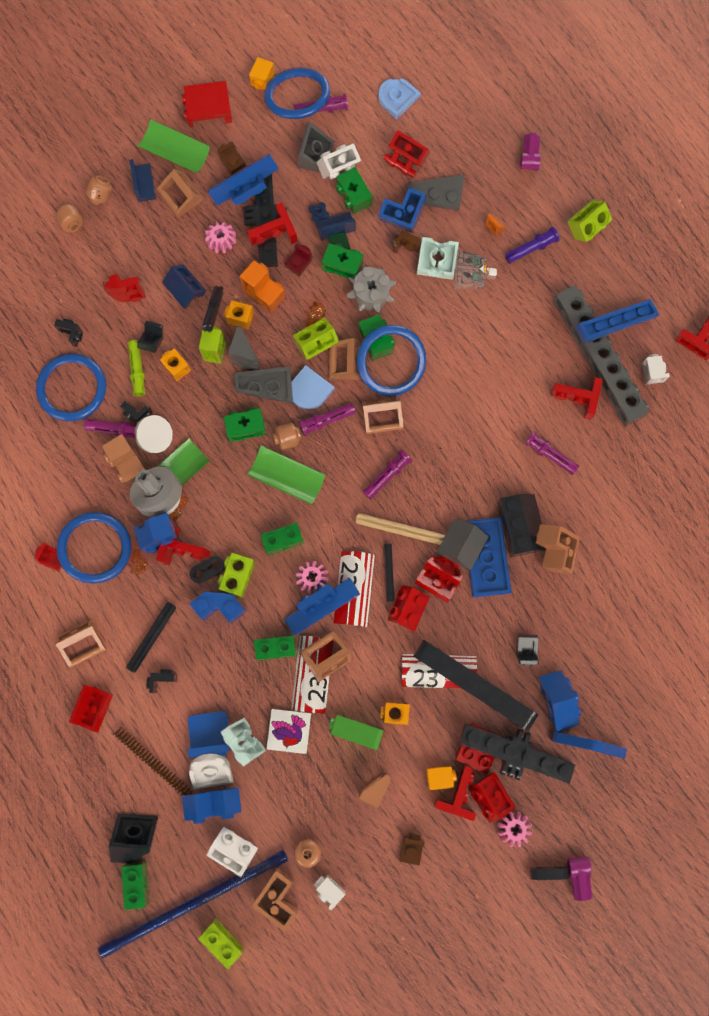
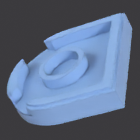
[378,78,421,120]
[292,365,335,409]

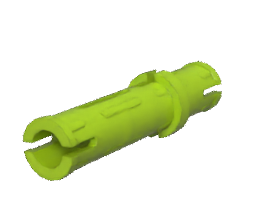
[128,340,145,397]

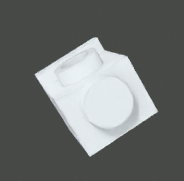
[642,354,670,385]
[314,874,345,910]

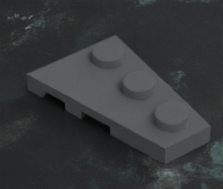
[408,175,465,211]
[234,367,293,404]

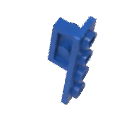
[208,154,278,206]
[285,578,360,635]

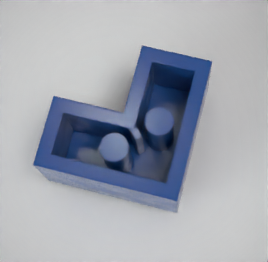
[378,188,427,233]
[539,670,581,732]

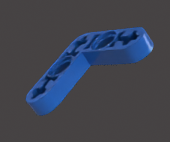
[552,732,627,759]

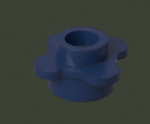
[309,202,329,222]

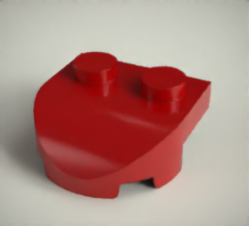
[103,274,146,302]
[415,556,462,603]

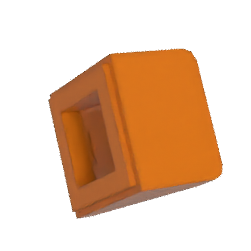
[485,214,506,236]

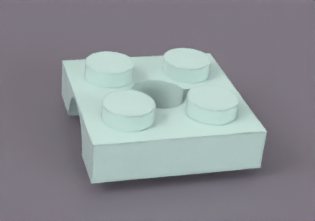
[417,237,459,280]
[221,718,266,766]

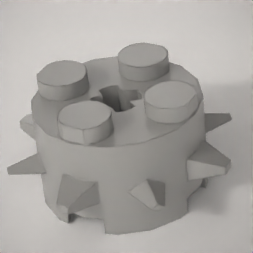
[347,266,396,313]

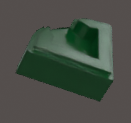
[328,232,350,250]

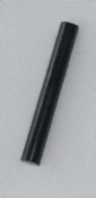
[384,544,394,602]

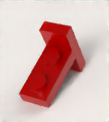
[247,202,298,246]
[675,317,709,360]
[551,378,603,420]
[156,525,211,566]
[434,765,476,821]

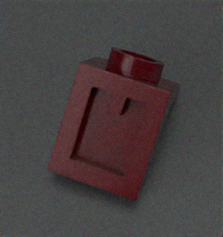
[284,243,312,277]

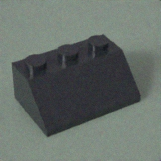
[497,494,546,558]

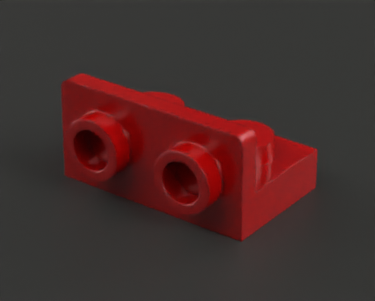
[469,772,516,823]

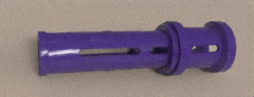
[505,227,560,264]

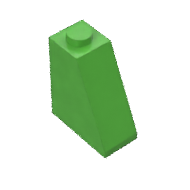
[328,715,383,750]

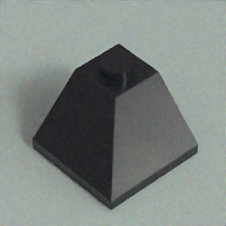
[109,813,158,864]

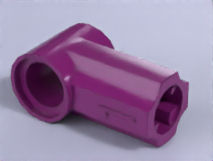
[520,133,541,170]
[567,856,593,901]

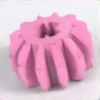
[205,221,236,254]
[296,561,329,594]
[498,811,532,847]

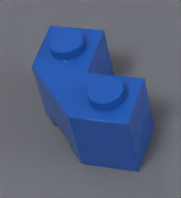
[134,513,177,554]
[189,592,246,624]
[182,787,242,824]

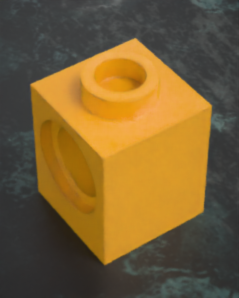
[249,57,275,90]
[224,300,254,329]
[160,348,191,382]
[380,703,410,725]
[426,766,457,790]

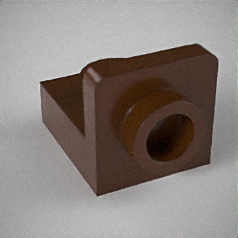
[218,141,246,175]
[392,230,422,254]
[399,833,425,866]

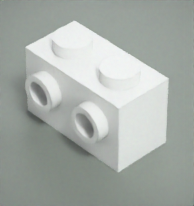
[316,144,361,180]
[206,827,258,877]

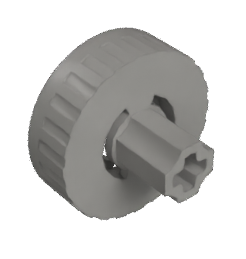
[129,467,182,517]

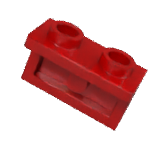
[388,585,430,632]
[69,684,113,733]

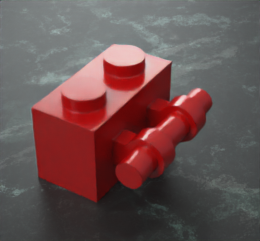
[383,130,430,178]

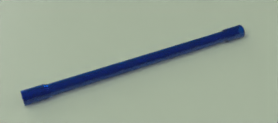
[98,849,289,959]

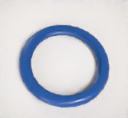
[264,68,331,119]
[357,325,427,396]
[36,354,107,421]
[56,512,132,584]

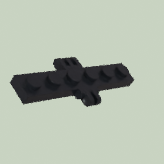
[243,174,287,267]
[458,724,575,784]

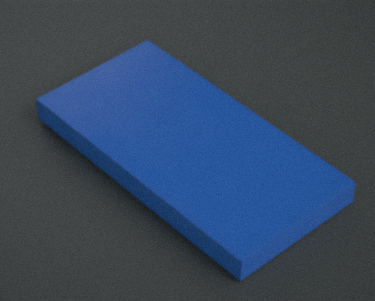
[464,517,512,598]

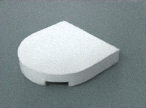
[189,754,233,789]

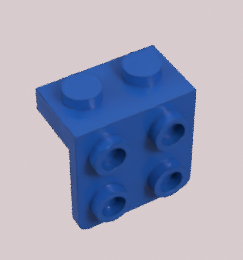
[188,711,232,759]

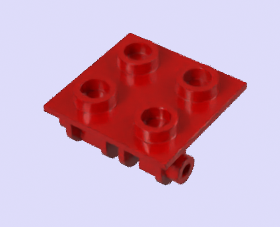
[455,722,498,774]

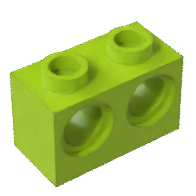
[567,199,613,242]
[292,317,339,360]
[199,327,226,364]
[217,553,256,599]
[198,918,245,970]

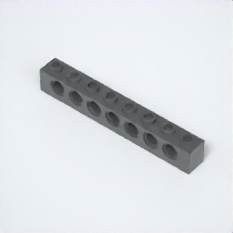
[553,285,649,427]

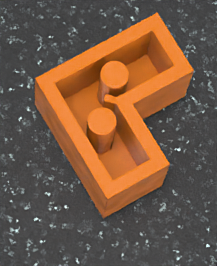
[239,260,285,313]

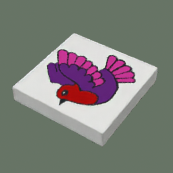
[267,709,311,754]

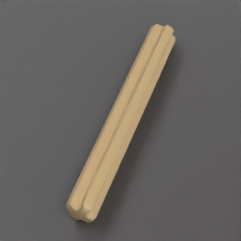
[356,513,445,545]

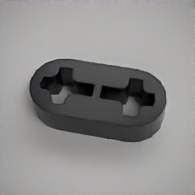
[190,556,225,584]
[530,866,569,880]

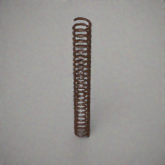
[112,727,193,796]

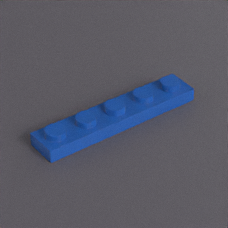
[576,299,659,343]

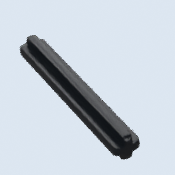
[203,285,224,332]
[126,602,176,673]

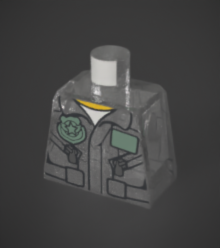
[454,250,497,291]

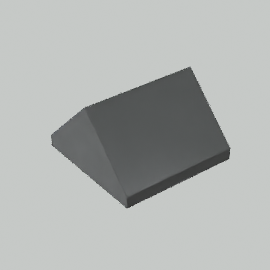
[298,122,335,173]
[228,327,260,371]
[436,519,488,571]

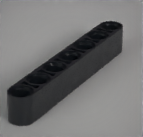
[413,640,538,731]

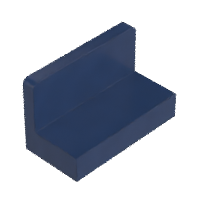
[129,159,156,202]
[316,212,356,241]
[163,265,206,308]

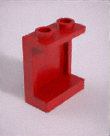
[181,81,232,127]

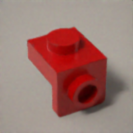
[34,542,68,572]

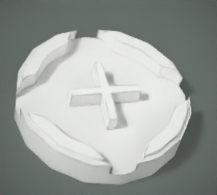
[135,415,173,453]

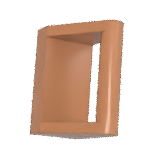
[157,169,204,217]
[329,338,361,380]
[362,397,404,434]
[55,619,106,669]
[300,631,351,682]
[359,773,391,808]

